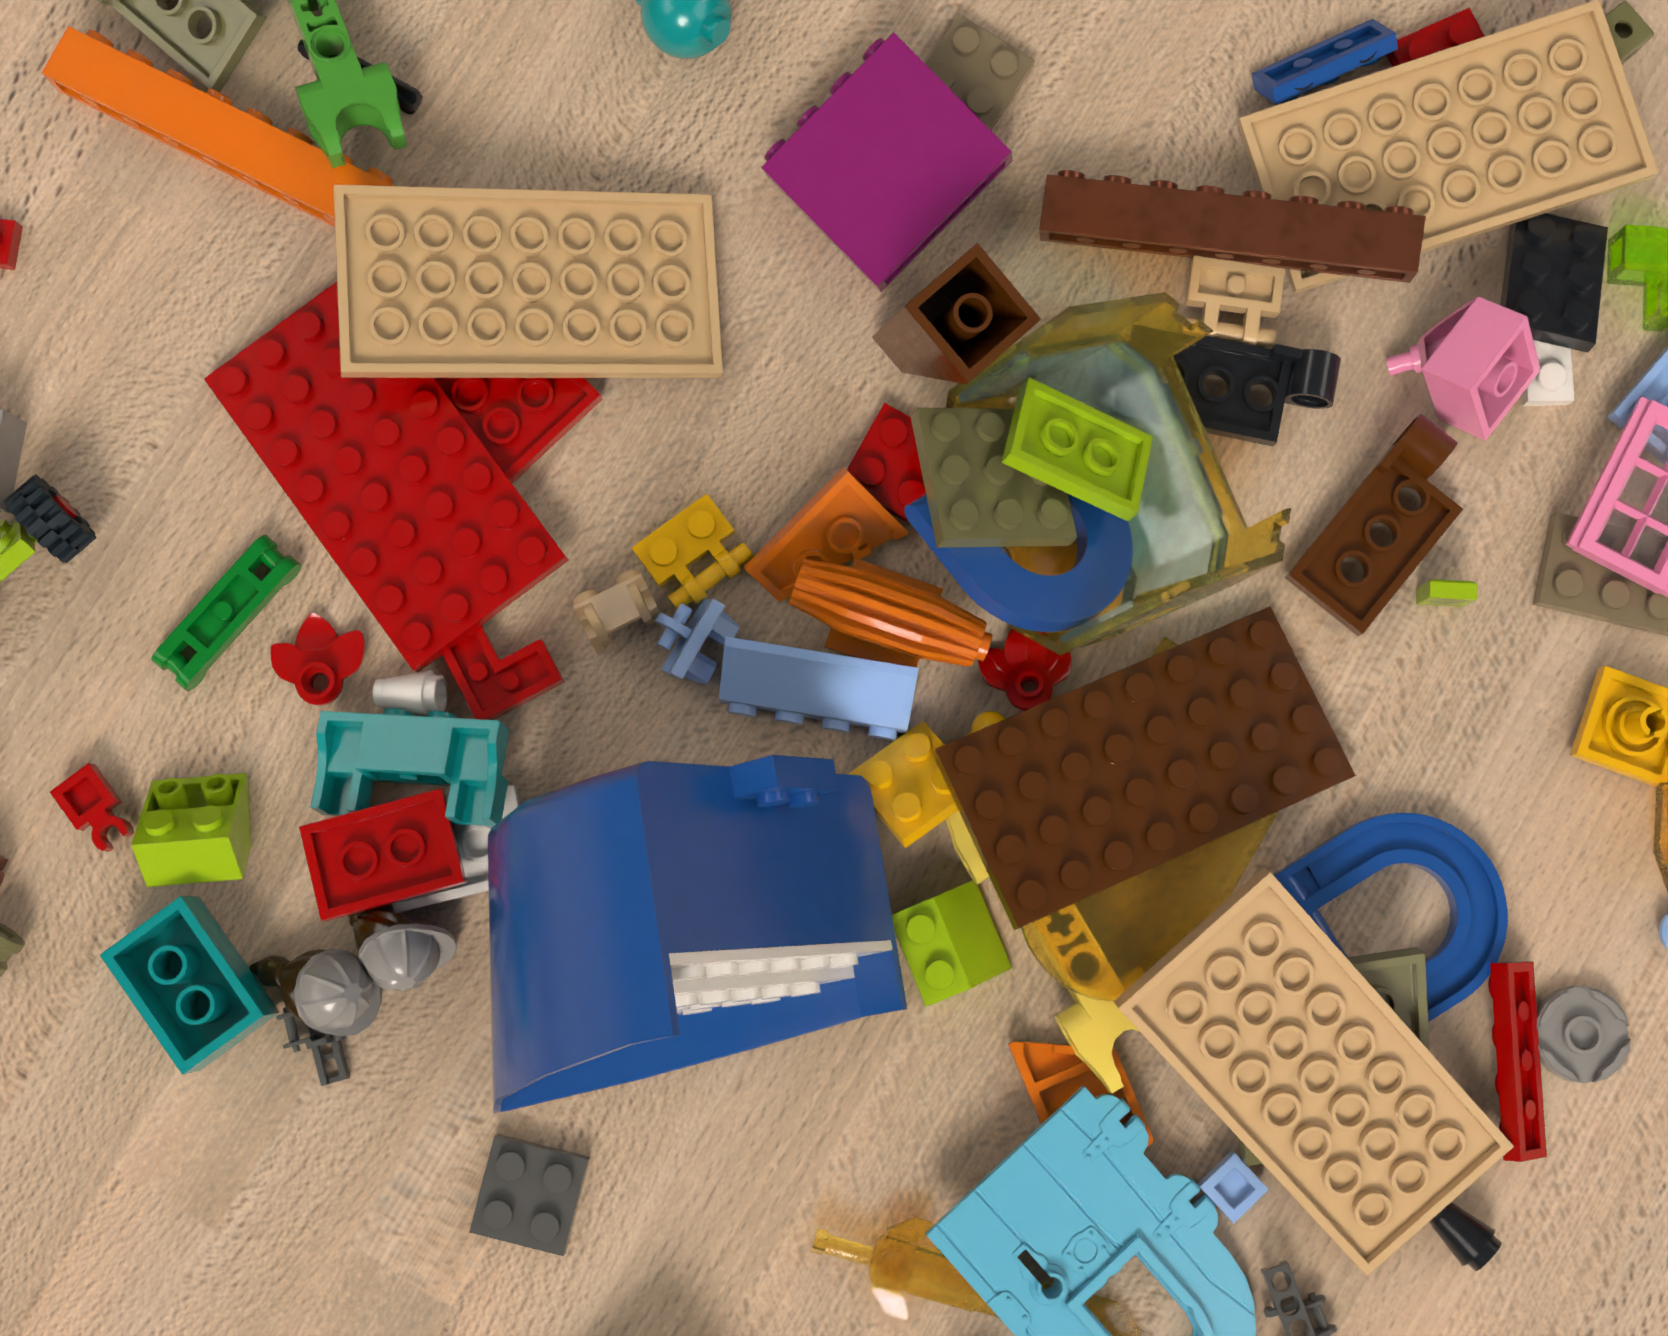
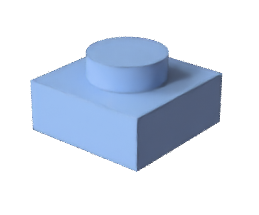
[1197,1151,1269,1223]

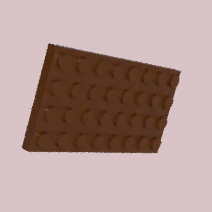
[932,606,1356,931]

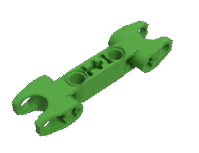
[287,0,407,168]

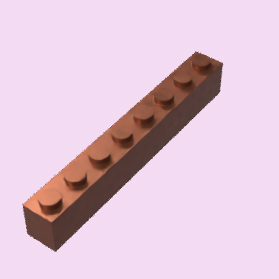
[1039,170,1426,283]

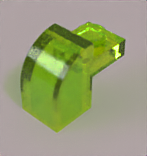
[1607,224,1668,332]

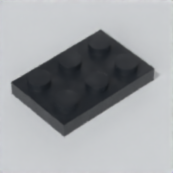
[1500,213,1608,353]

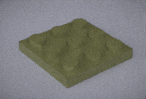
[911,408,1077,548]

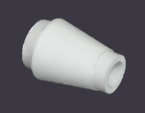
[373,670,448,717]

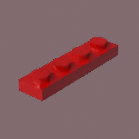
[1488,961,1547,1162]

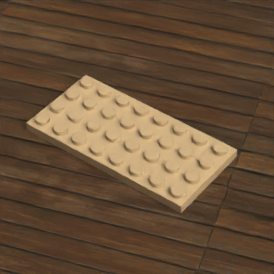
[1237,0,1659,294]
[333,185,723,378]
[1113,867,1514,1276]

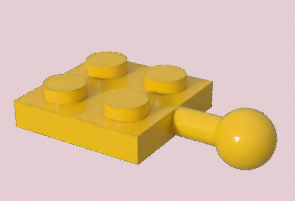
[848,711,1005,848]

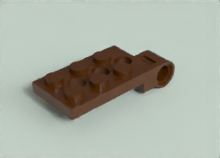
[1284,413,1463,636]

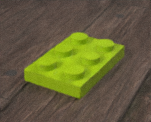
[1001,377,1153,521]

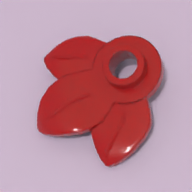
[270,612,365,706]
[977,626,1072,711]

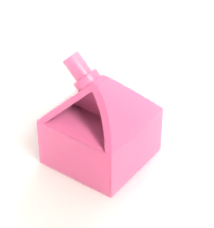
[1386,297,1541,441]

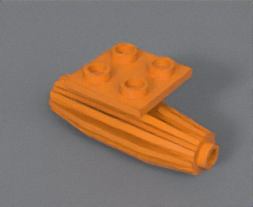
[789,558,993,668]

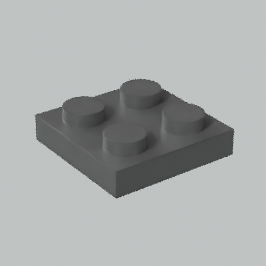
[469,1134,590,1256]

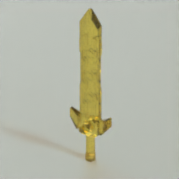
[811,1217,1141,1336]

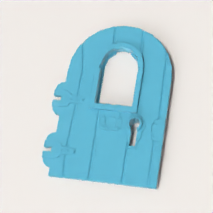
[925,1086,1256,1336]

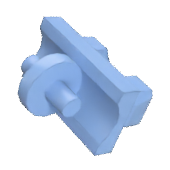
[655,598,740,684]

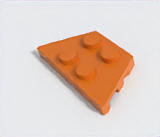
[1007,1041,1154,1152]

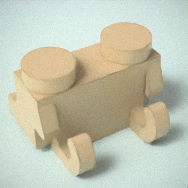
[573,569,661,655]

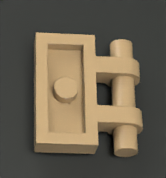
[1181,256,1285,348]

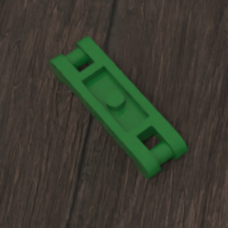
[151,535,302,691]

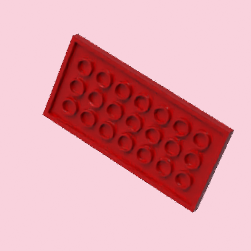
[204,281,569,673]

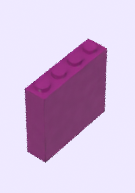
[761,32,1012,292]

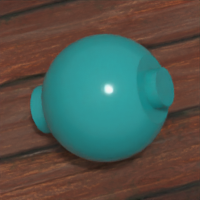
[636,0,732,59]

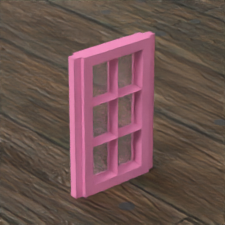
[1565,396,1668,597]

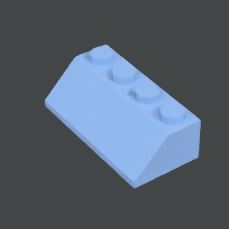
[719,636,919,740]

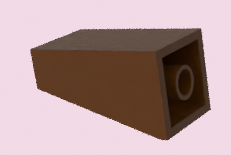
[872,243,1041,385]

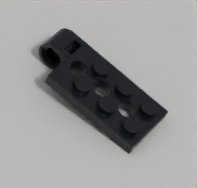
[1114,321,1341,447]

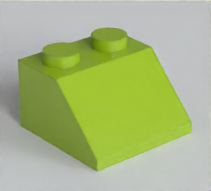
[892,880,1012,1007]

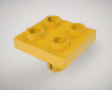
[1570,665,1668,788]

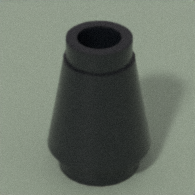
[1429,1203,1502,1271]

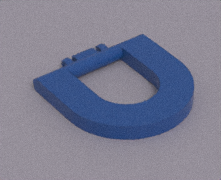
[904,493,1133,632]
[1273,813,1508,1022]

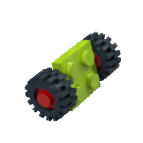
[0,475,97,582]

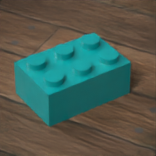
[100,896,280,1075]

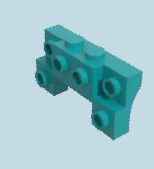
[310,708,510,827]

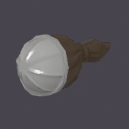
[347,910,456,992]
[250,949,381,1036]

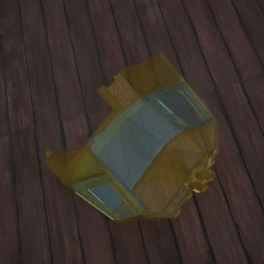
[945,292,1291,655]

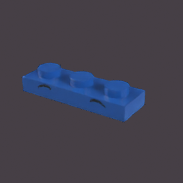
[1251,19,1398,105]

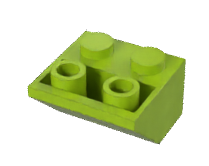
[131,773,251,887]

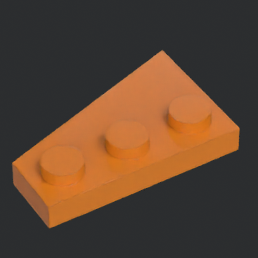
[744,467,909,602]

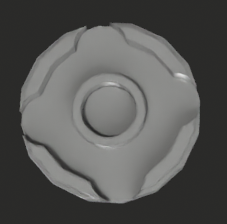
[1537,986,1631,1083]

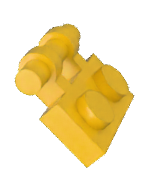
[632,493,754,609]

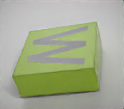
[1416,579,1477,607]

